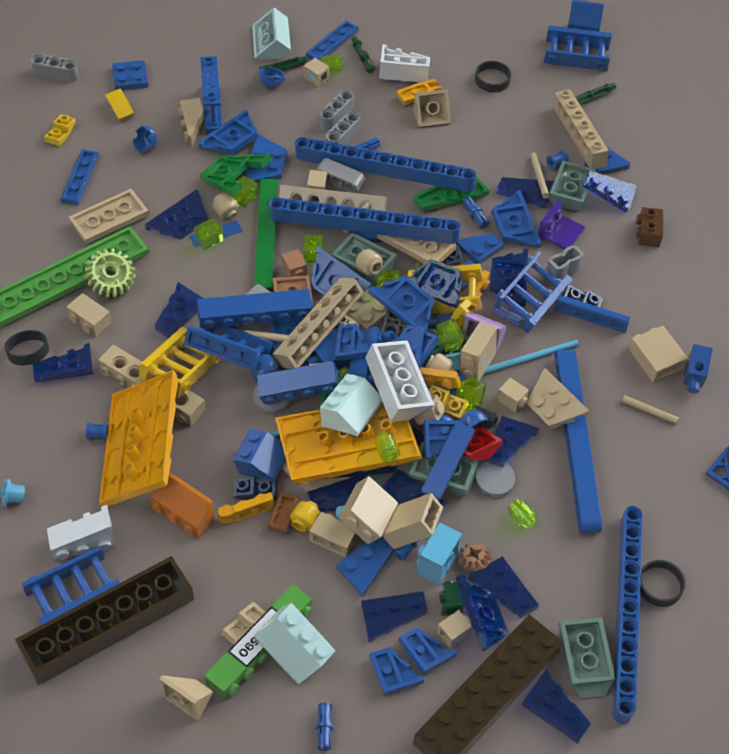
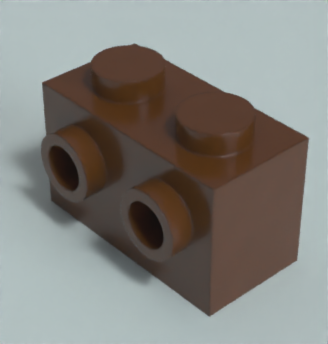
[636,207,663,247]

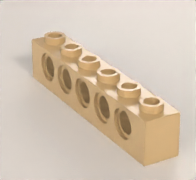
[554,89,609,169]
[279,185,387,211]
[273,277,364,369]
[98,345,206,426]

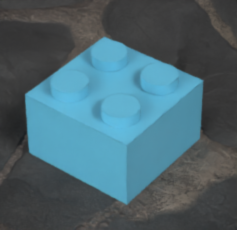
[416,522,462,585]

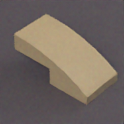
[222,602,265,645]

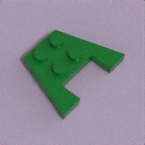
[200,154,272,197]

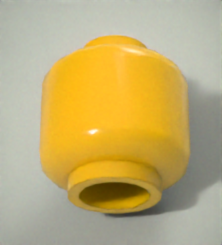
[290,501,320,532]

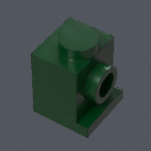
[439,581,464,616]

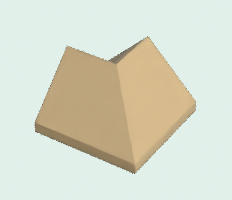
[413,89,451,127]
[159,675,213,721]

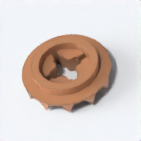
[458,542,491,571]

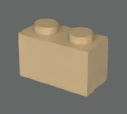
[67,293,112,337]
[309,512,357,558]

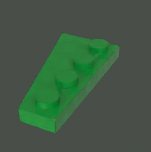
[413,177,490,212]

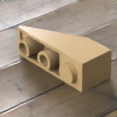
[178,98,204,148]

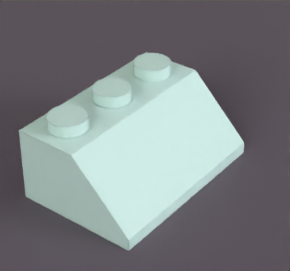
[252,8,291,60]
[320,374,383,436]
[253,603,336,684]

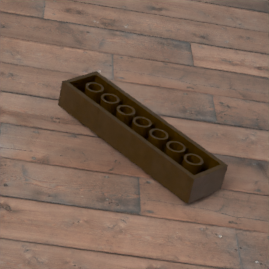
[15,556,194,685]
[413,614,563,754]

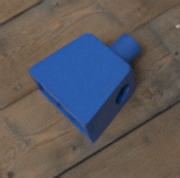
[305,329,351,370]
[683,344,713,393]

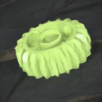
[85,248,135,298]

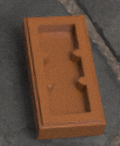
[267,492,300,535]

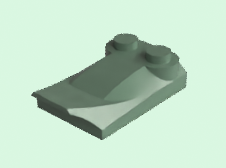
[549,160,596,211]
[330,232,397,284]
[403,442,479,496]
[558,617,615,699]

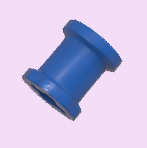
[546,150,569,170]
[86,422,108,440]

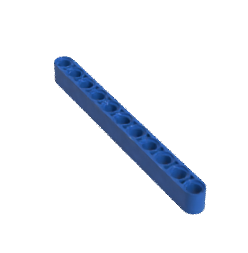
[295,137,476,192]
[269,197,461,244]
[554,350,602,533]
[612,506,643,724]

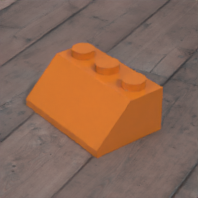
[150,472,215,538]

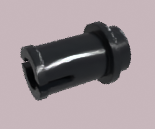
[475,404,499,427]

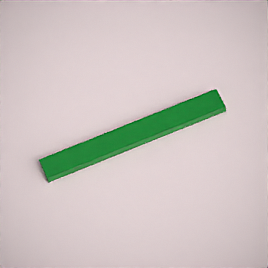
[254,179,278,291]

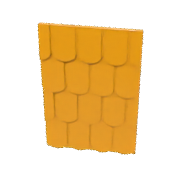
[99,370,178,507]
[275,403,422,484]

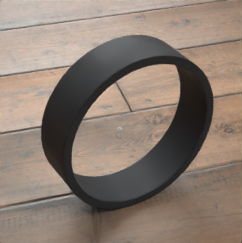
[475,61,511,92]
[5,330,49,366]
[640,560,685,607]

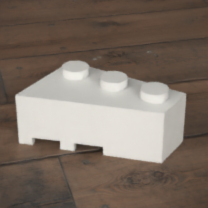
[379,44,430,83]
[47,505,116,560]

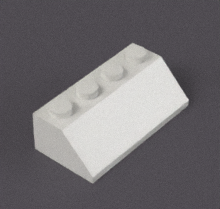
[365,341,434,422]

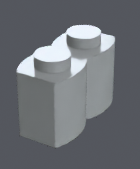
[546,245,584,280]

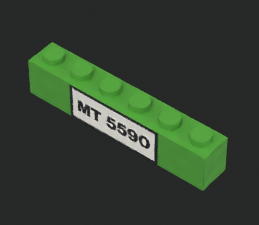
[204,584,313,700]

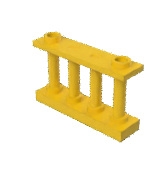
[408,264,483,314]
[138,327,220,398]

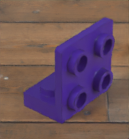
[538,200,585,249]

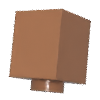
[281,249,307,277]

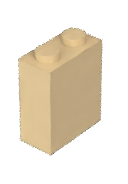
[460,322,497,383]
[629,326,688,382]
[338,476,398,544]
[382,493,443,549]

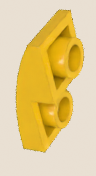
[105,89,134,121]
[44,115,76,147]
[447,298,472,334]
[429,385,469,420]

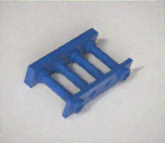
[544,26,612,71]
[200,56,222,134]
[493,252,572,333]
[183,326,274,370]
[21,546,120,625]

